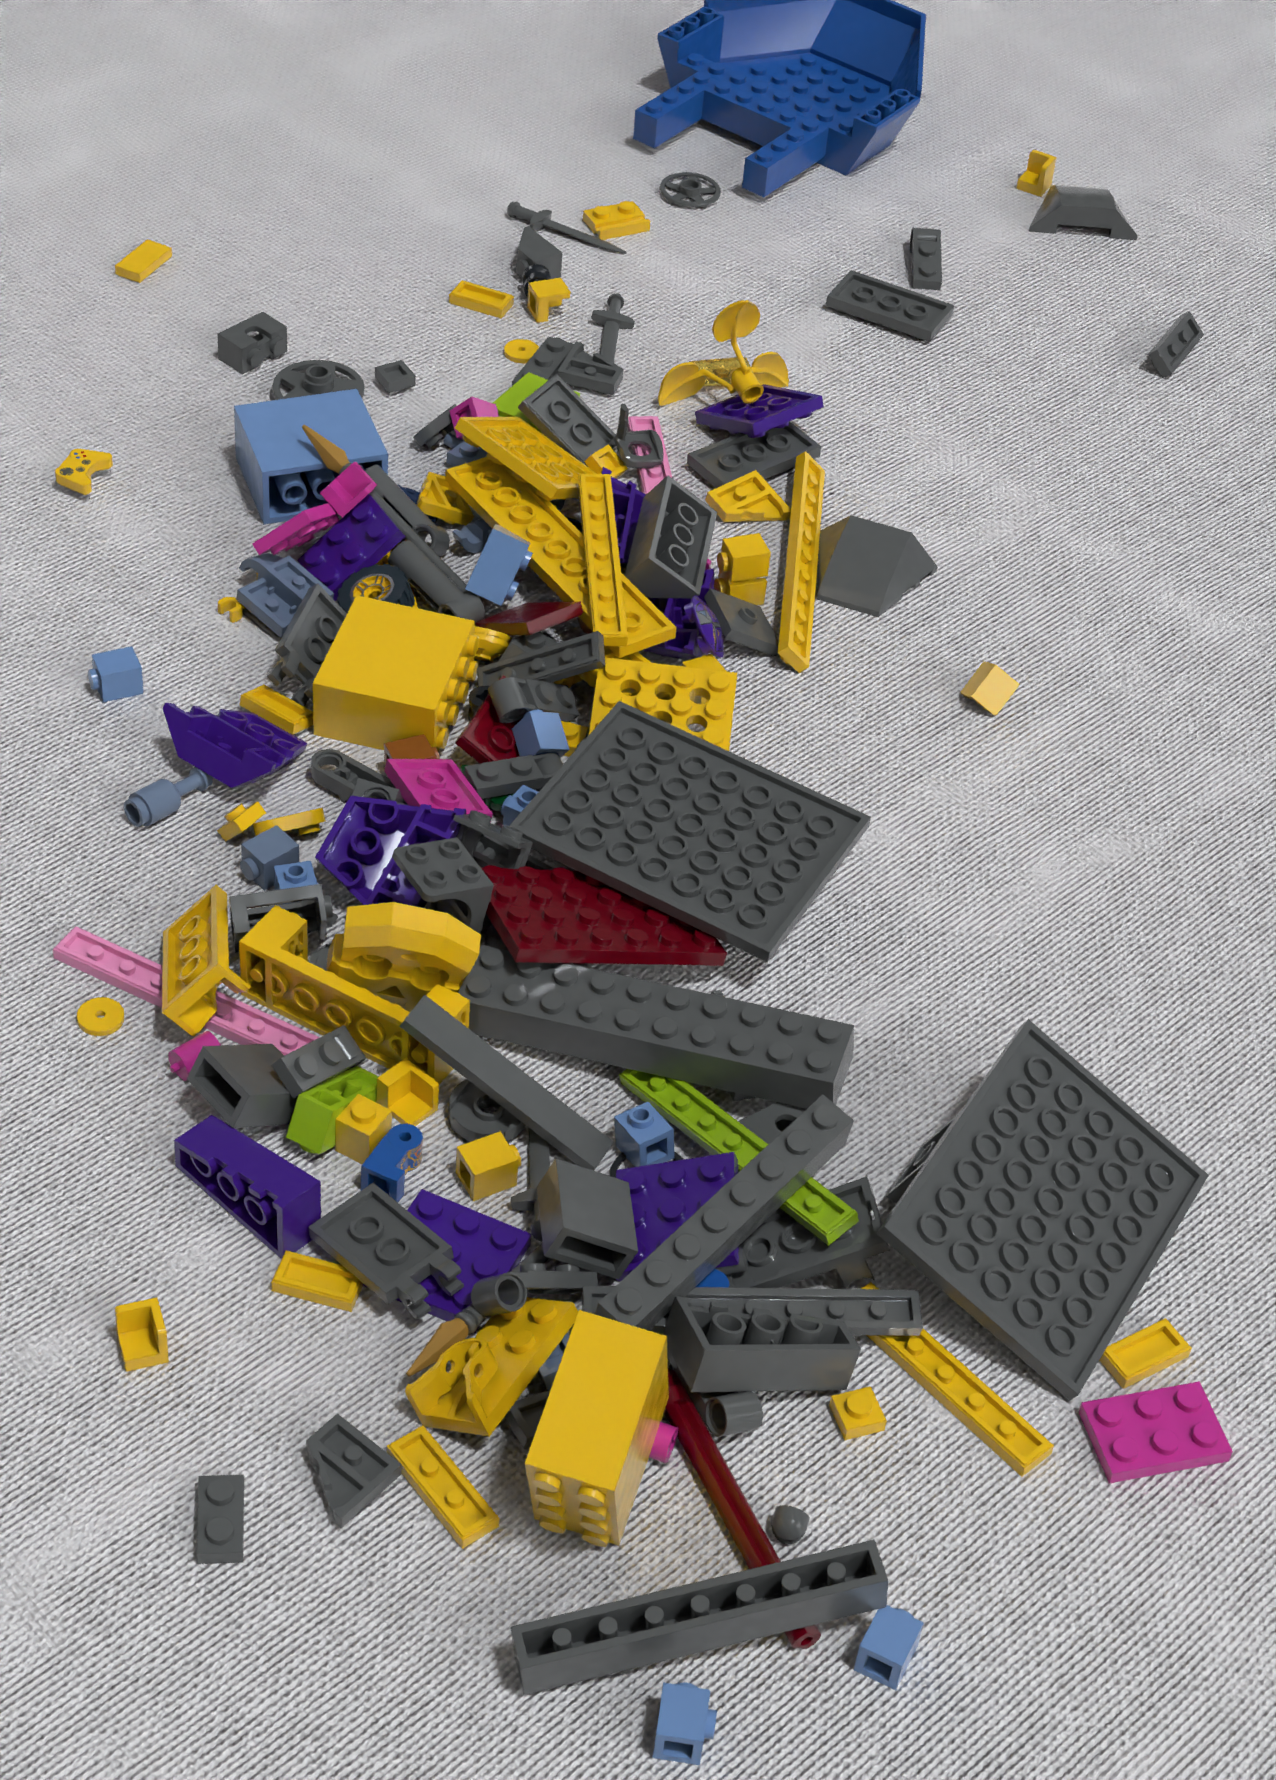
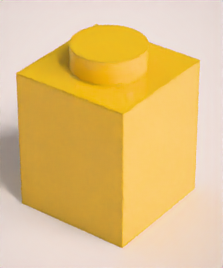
[335,1094,392,1164]
[456,1131,521,1201]

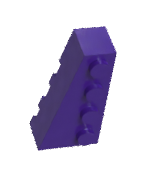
[174,1115,322,1259]

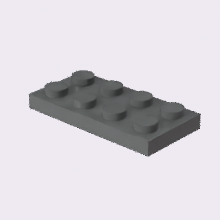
[826,270,954,342]
[687,421,822,488]

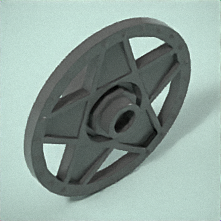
[273,360,364,400]

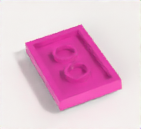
[252,503,340,556]
[384,759,493,823]
[1078,1381,1233,1484]

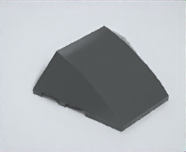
[1029,185,1138,240]
[817,515,938,617]

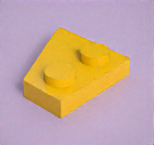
[705,470,791,522]
[416,472,474,526]

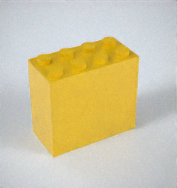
[312,595,479,751]
[525,1310,669,1547]

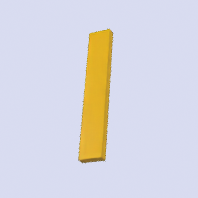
[861,1282,1054,1477]

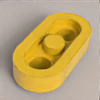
[253,807,326,836]

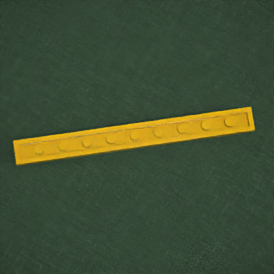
[778,451,825,673]

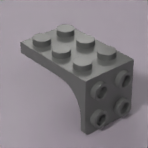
[392,838,494,934]

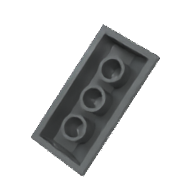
[625,476,717,599]

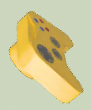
[55,449,113,495]

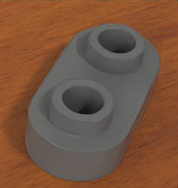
[413,404,457,448]

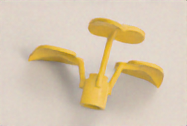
[658,300,789,406]

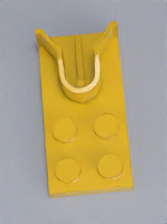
[162,885,251,1037]
[405,1297,578,1437]

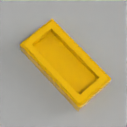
[115,239,172,283]
[449,280,514,319]
[239,685,313,735]
[271,1250,363,1312]
[1099,1318,1192,1389]

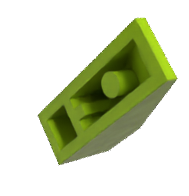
[286,1066,379,1154]

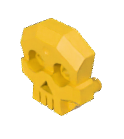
[326,902,481,1012]

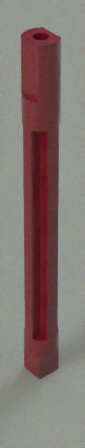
[664,1368,821,1649]

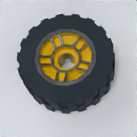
[337,564,415,613]

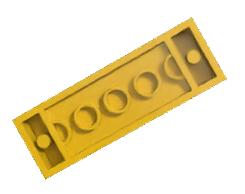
[239,905,470,1085]

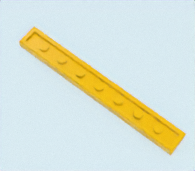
[578,474,628,646]

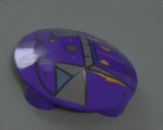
[684,595,724,658]

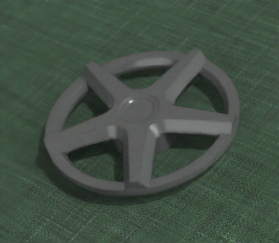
[660,172,721,209]

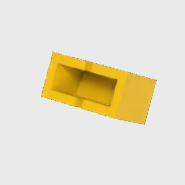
[714,533,771,605]

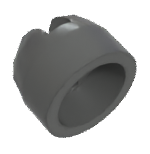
[771,1505,810,1544]

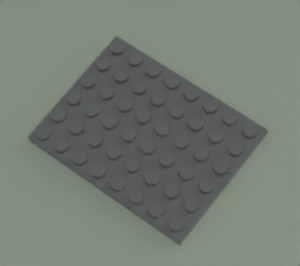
[509,701,871,962]
[876,1019,1209,1401]

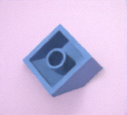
[465,524,533,606]

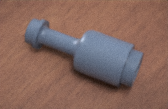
[124,767,213,827]

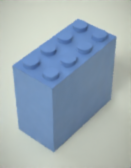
[234,389,388,525]

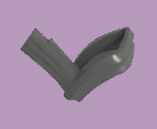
[614,403,664,468]

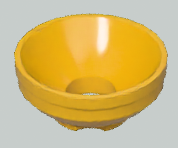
[474,626,512,662]

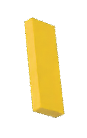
[386,1425,500,1549]

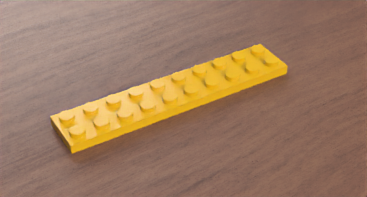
[445,457,677,658]

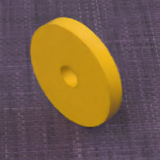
[504,339,539,363]
[77,997,125,1036]

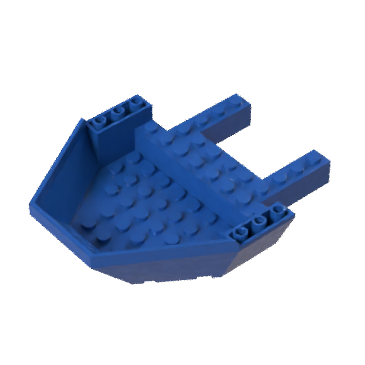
[633,0,926,197]

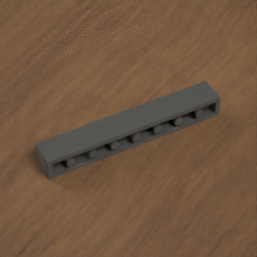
[595,1094,854,1331]
[511,1539,888,1695]

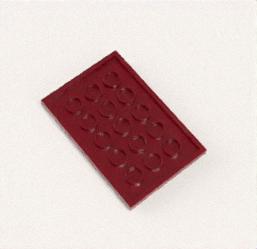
[481,865,727,966]

